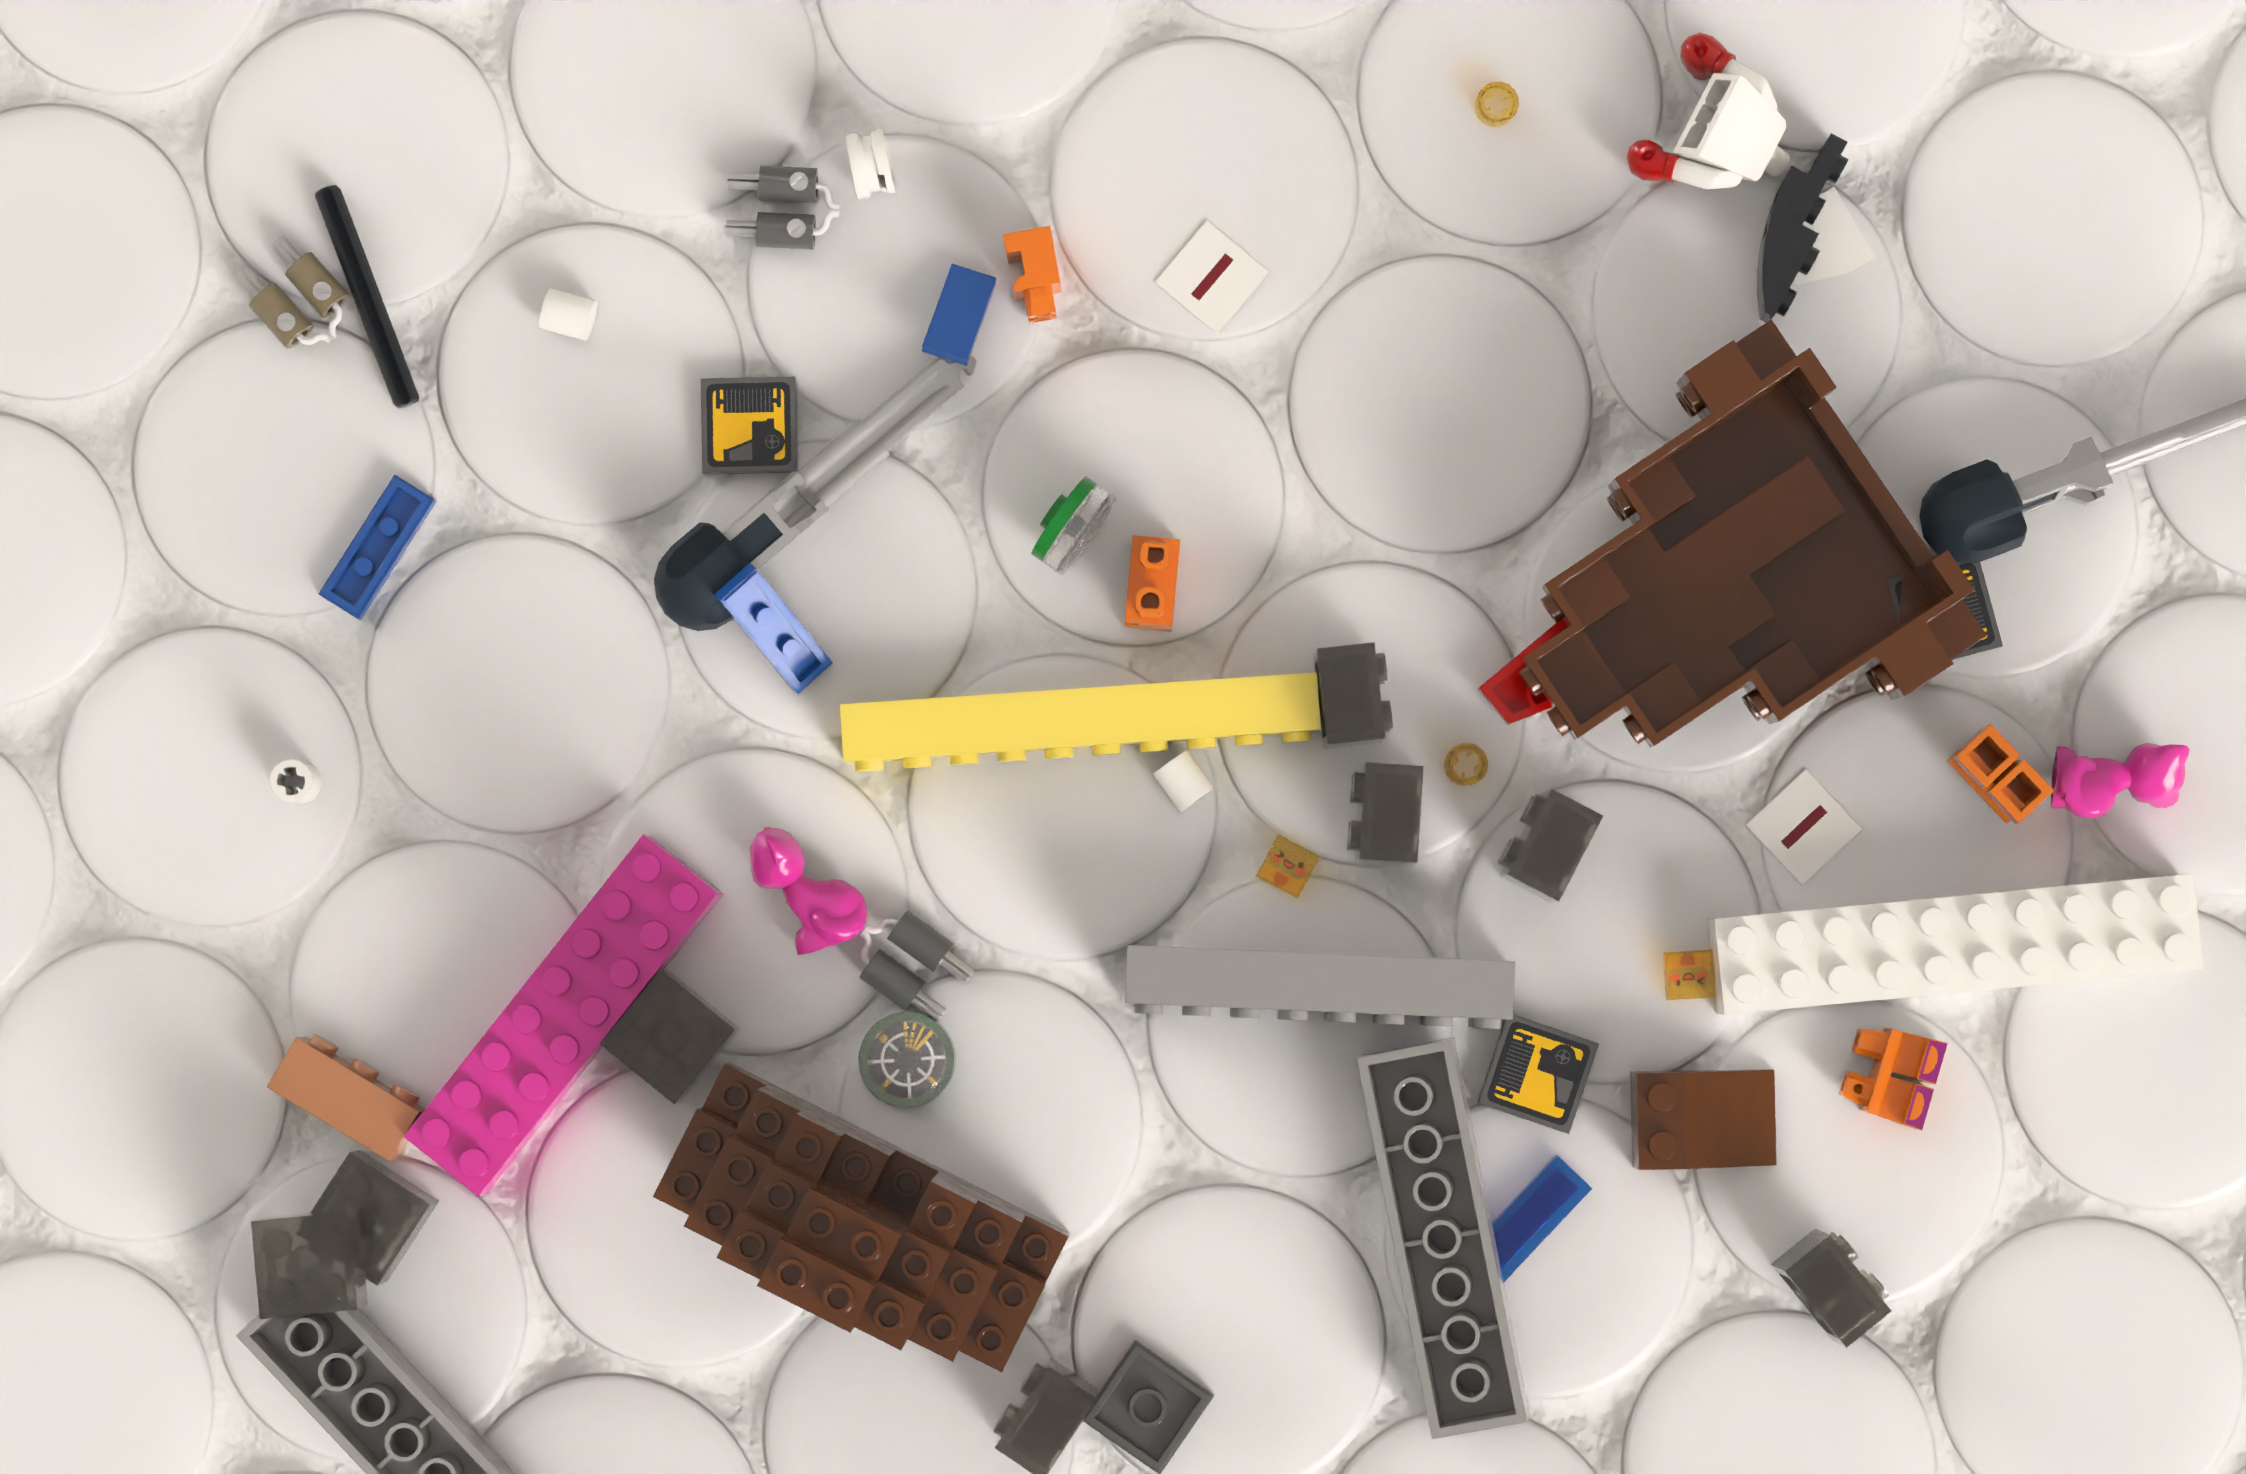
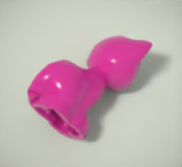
[2050,743,2190,818]
[750,827,867,955]

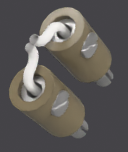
[236,235,349,349]

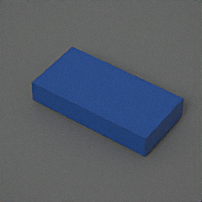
[922,264,997,366]

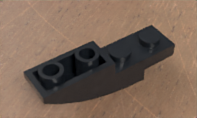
[1757,133,1849,323]

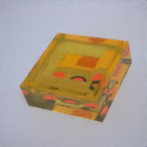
[1256,834,1320,899]
[1663,949,1716,1000]

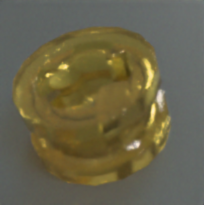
[1474,81,1519,127]
[1444,743,1488,786]

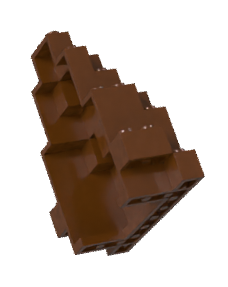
[1519,319,1987,747]
[653,1062,1069,1372]

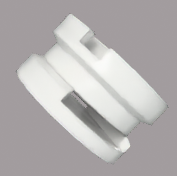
[846,127,895,200]

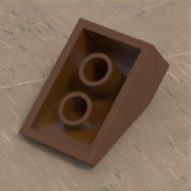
[1630,1069,1777,1170]

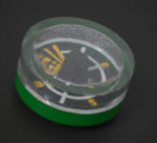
[1031,476,1116,575]
[858,1011,956,1108]

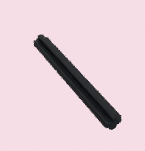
[315,185,419,408]

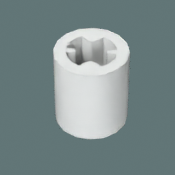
[539,287,597,341]
[1153,750,1215,813]
[269,759,321,804]

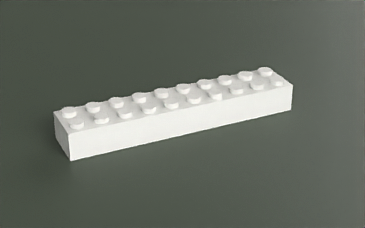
[1707,874,2204,1015]

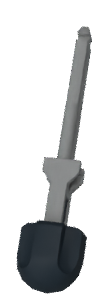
[654,355,977,631]
[1919,398,2246,563]

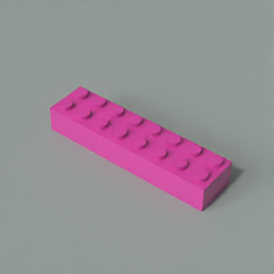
[403,834,724,1197]

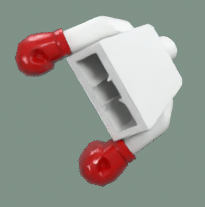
[1626,32,1790,189]

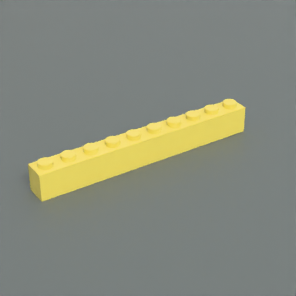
[840,672,1321,772]

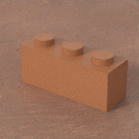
[267,1034,425,1161]

